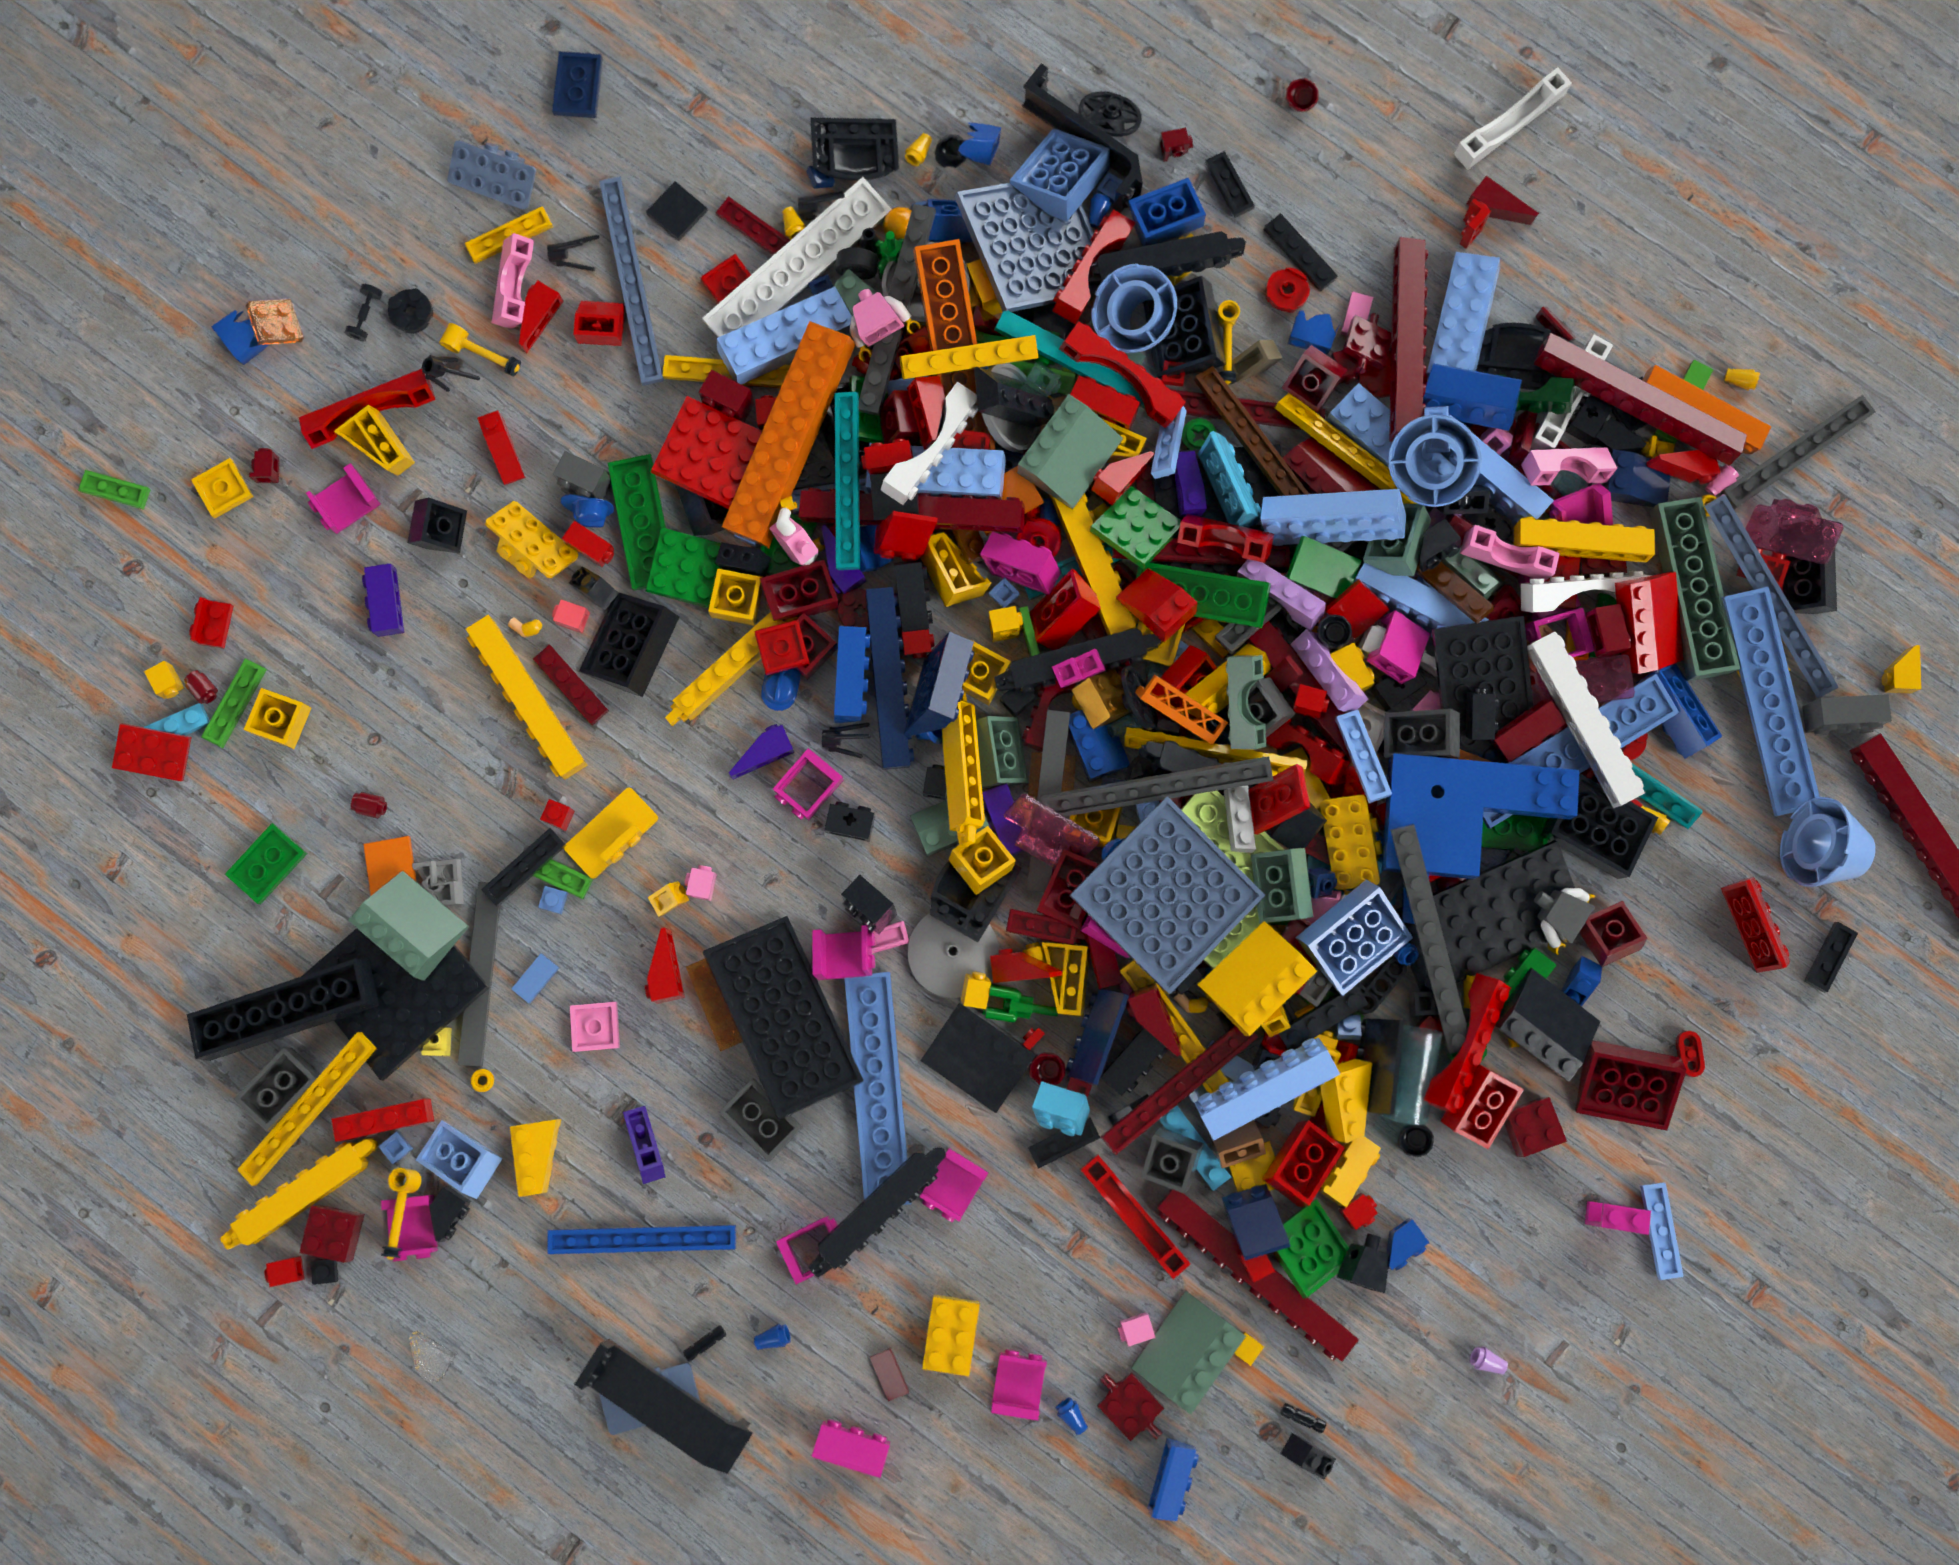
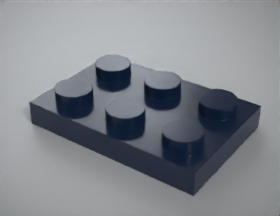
[552,51,603,118]

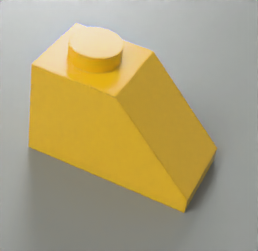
[1882,645,1921,694]

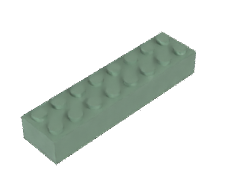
[1650,497,1740,681]

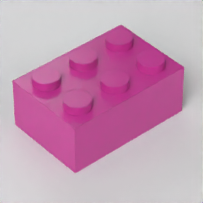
[980,531,1061,595]

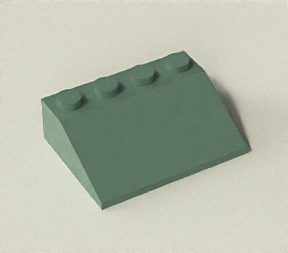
[1018,394,1123,509]
[348,871,469,981]
[1131,1290,1246,1415]

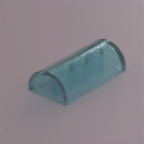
[1382,1025,1443,1125]

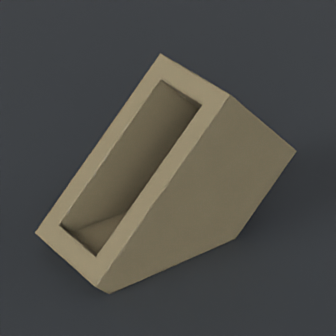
[1232,339,1283,383]

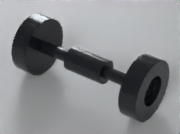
[344,284,383,341]

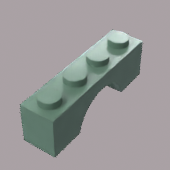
[1226,655,1266,749]

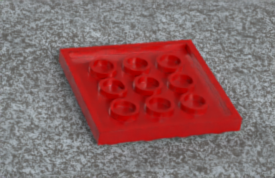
[650,396,762,509]

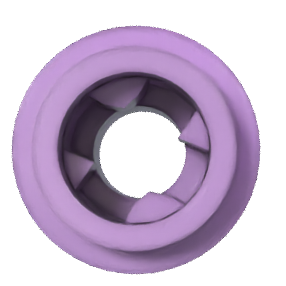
[1470,1347,1508,1375]

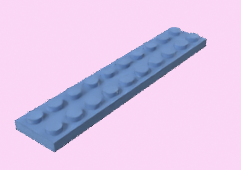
[1722,587,1820,816]
[1483,674,1679,828]
[844,972,912,1205]

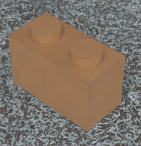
[1210,1120,1266,1169]

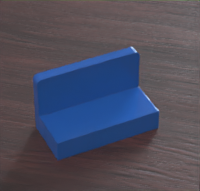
[860,525,893,572]

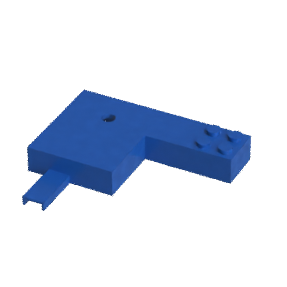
[1381,753,1580,924]

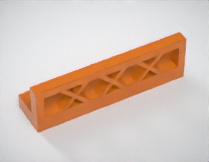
[1135,675,1228,745]

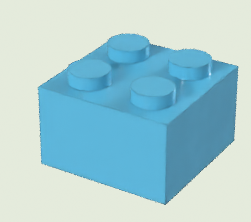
[1032,1082,1090,1136]

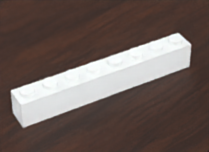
[1527,631,1645,808]

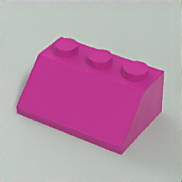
[811,1419,890,1478]

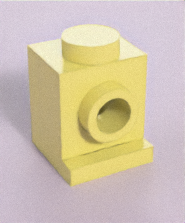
[422,1028,452,1056]

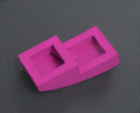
[1052,649,1105,688]

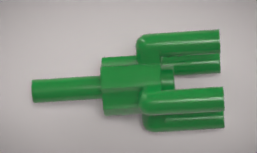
[876,231,904,280]
[982,984,1058,1023]

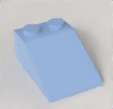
[416,1120,503,1199]

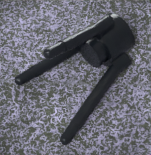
[798,191,845,220]
[547,235,600,271]
[422,355,480,392]
[822,722,871,758]

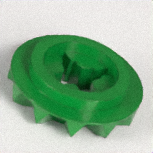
[1182,418,1216,450]

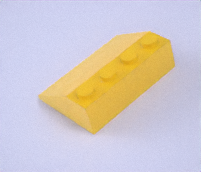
[1197,921,1317,1036]

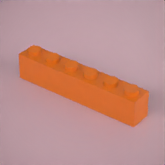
[1643,365,1772,454]

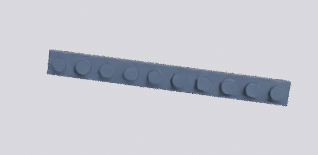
[599,177,664,386]
[1704,494,1839,698]

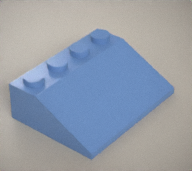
[1010,128,1110,221]
[1296,879,1413,996]

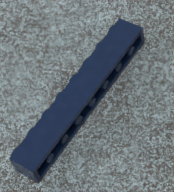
[865,587,914,770]

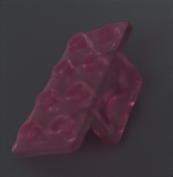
[1746,499,1844,564]
[1536,655,1635,708]
[1004,794,1100,868]

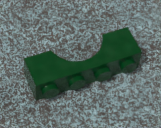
[1499,375,1575,414]

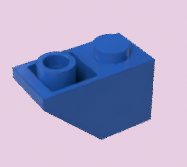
[1561,956,1602,1006]
[1386,1218,1430,1271]

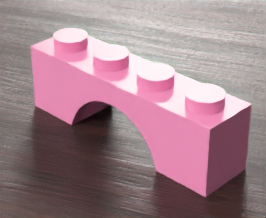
[491,233,534,329]
[1521,447,1617,486]
[1460,525,1560,581]

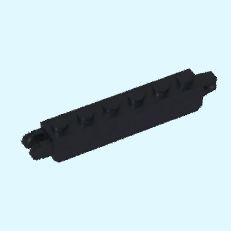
[1088,231,1246,285]
[995,628,1161,694]
[1138,741,1258,796]
[808,1146,946,1278]

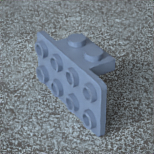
[447,140,536,210]
[599,1363,700,1435]

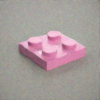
[570,1002,620,1052]

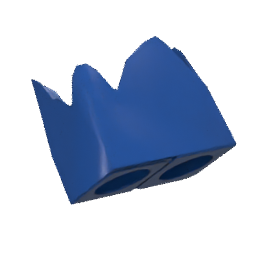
[958,122,1001,166]
[211,310,269,365]
[1288,310,1341,355]

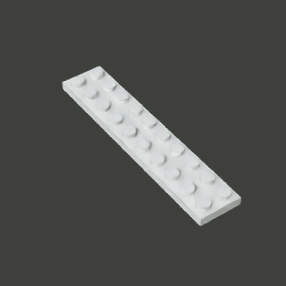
[702,177,892,337]

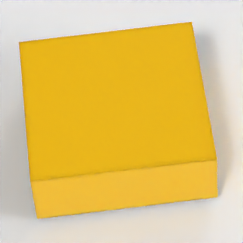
[1234,1332,1264,1366]

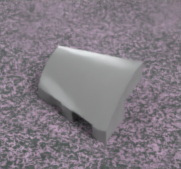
[412,859,464,906]

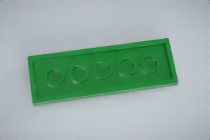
[608,454,666,591]
[1136,563,1271,629]

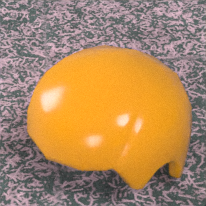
[883,207,912,240]

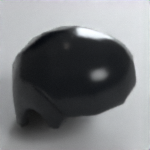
[934,134,967,168]
[1317,614,1352,649]
[1398,1122,1434,1157]

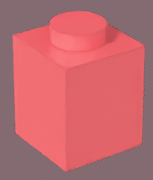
[552,600,590,633]

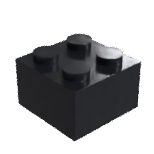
[841,874,897,934]

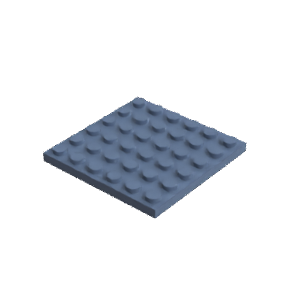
[954,183,1100,312]
[1069,796,1265,995]

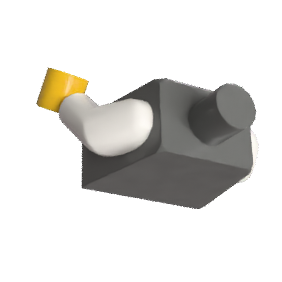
[1534,888,1595,955]

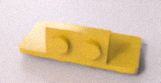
[485,501,579,579]
[564,787,659,879]
[1320,794,1383,890]

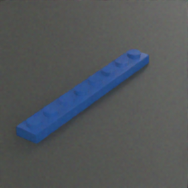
[548,1225,736,1254]

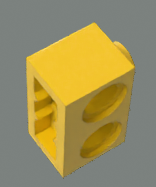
[988,606,1023,642]

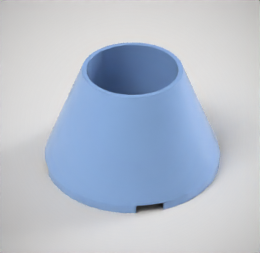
[1091,264,1177,353]
[1388,415,1482,507]
[1780,797,1875,887]

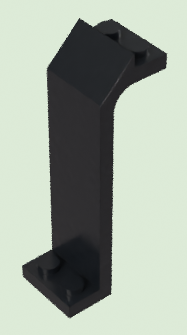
[1022,63,1143,213]
[574,1339,753,1474]

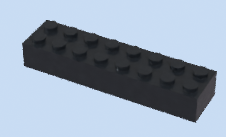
[187,958,379,1061]

